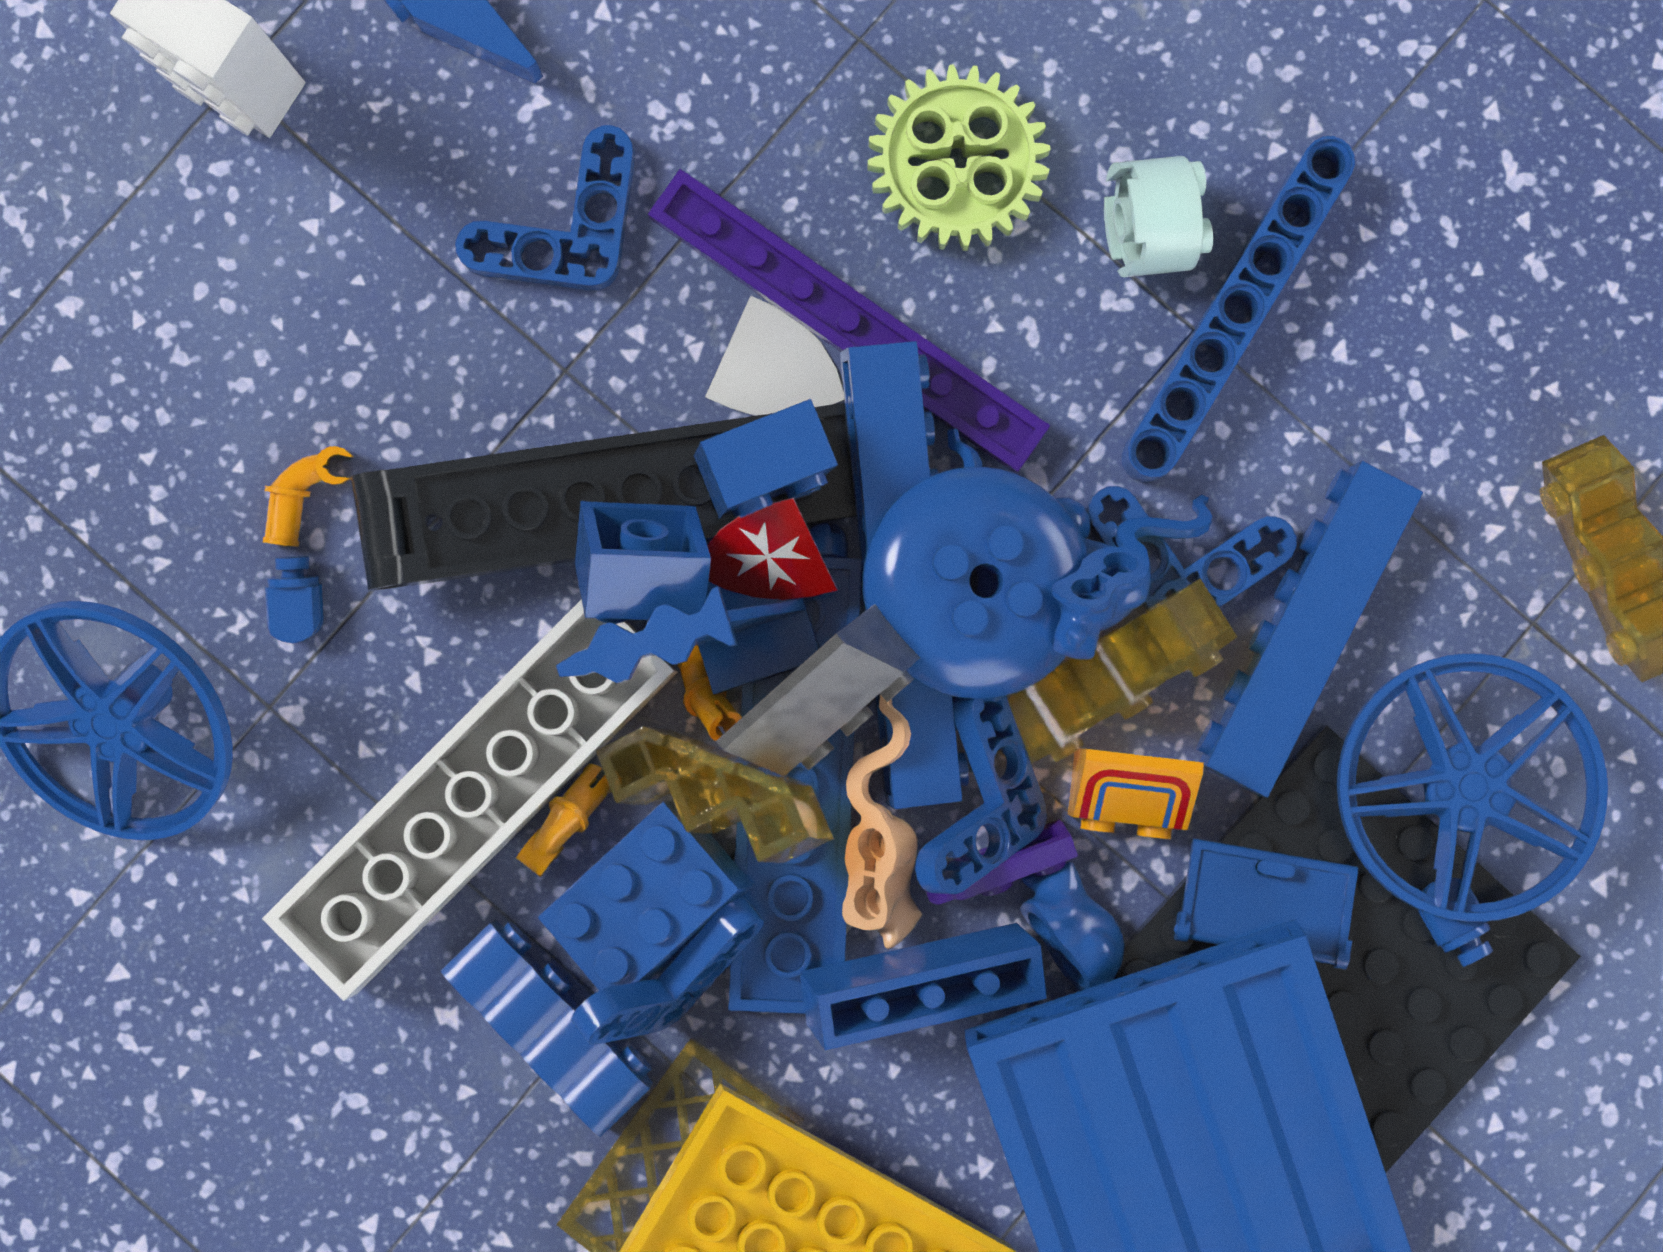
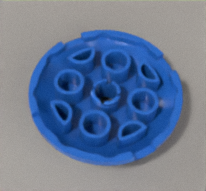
[862,467,1088,699]

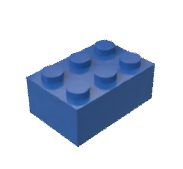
[538,800,754,990]

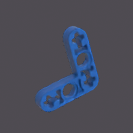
[455,125,635,291]
[1086,486,1297,631]
[915,695,1047,894]
[571,897,764,1045]

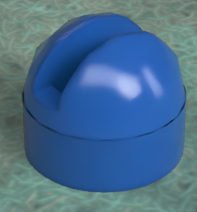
[809,522,848,558]

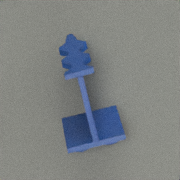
[556,581,819,694]

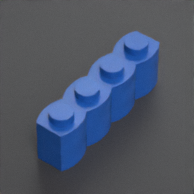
[440,920,653,1137]

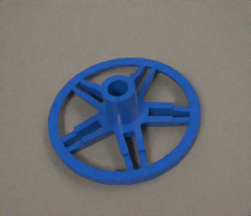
[0,601,233,840]
[1337,654,1608,922]

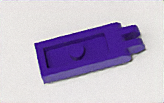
[925,819,1078,905]

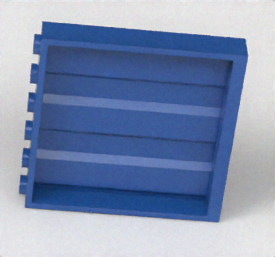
[964,919,1412,1252]

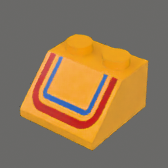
[1068,748,1204,839]

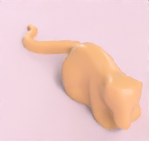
[842,695,922,949]

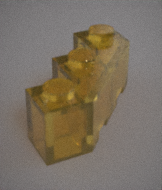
[1539,435,1663,683]
[1007,578,1237,764]
[596,726,834,863]

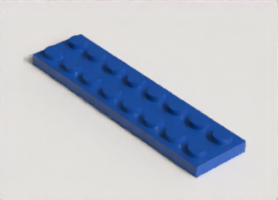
[728,557,861,1014]

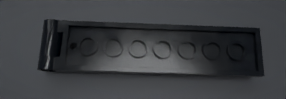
[351,403,856,591]

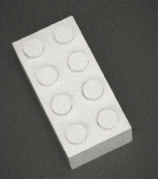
[110,0,306,138]

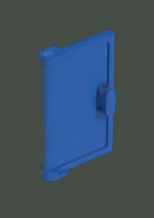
[1174,838,1358,970]

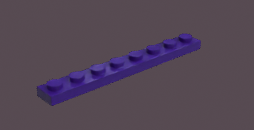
[648,169,1050,474]

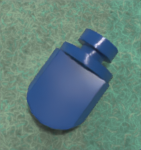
[265,556,324,644]
[1418,877,1493,967]

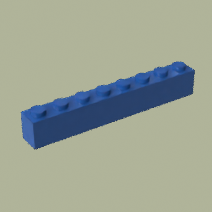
[840,341,969,809]

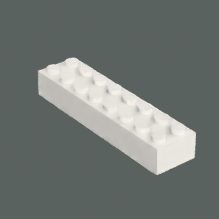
[262,599,678,1001]

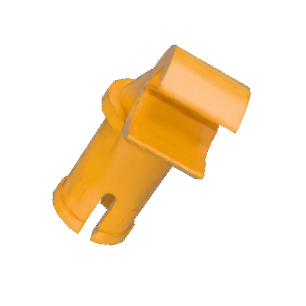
[262,446,354,547]
[677,645,742,741]
[516,764,616,877]

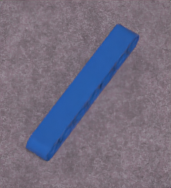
[1121,136,1355,483]

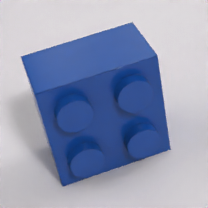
[694,399,838,519]
[575,501,711,624]

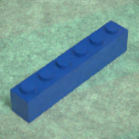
[1196,460,1423,798]

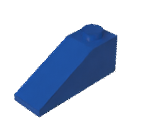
[384,0,543,84]

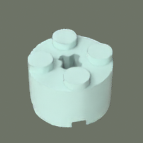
[1104,156,1213,278]

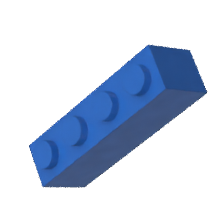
[800,922,1047,1051]

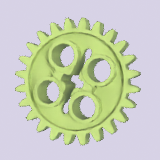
[867,64,1051,251]

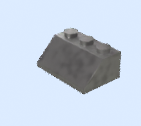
[716,604,920,776]

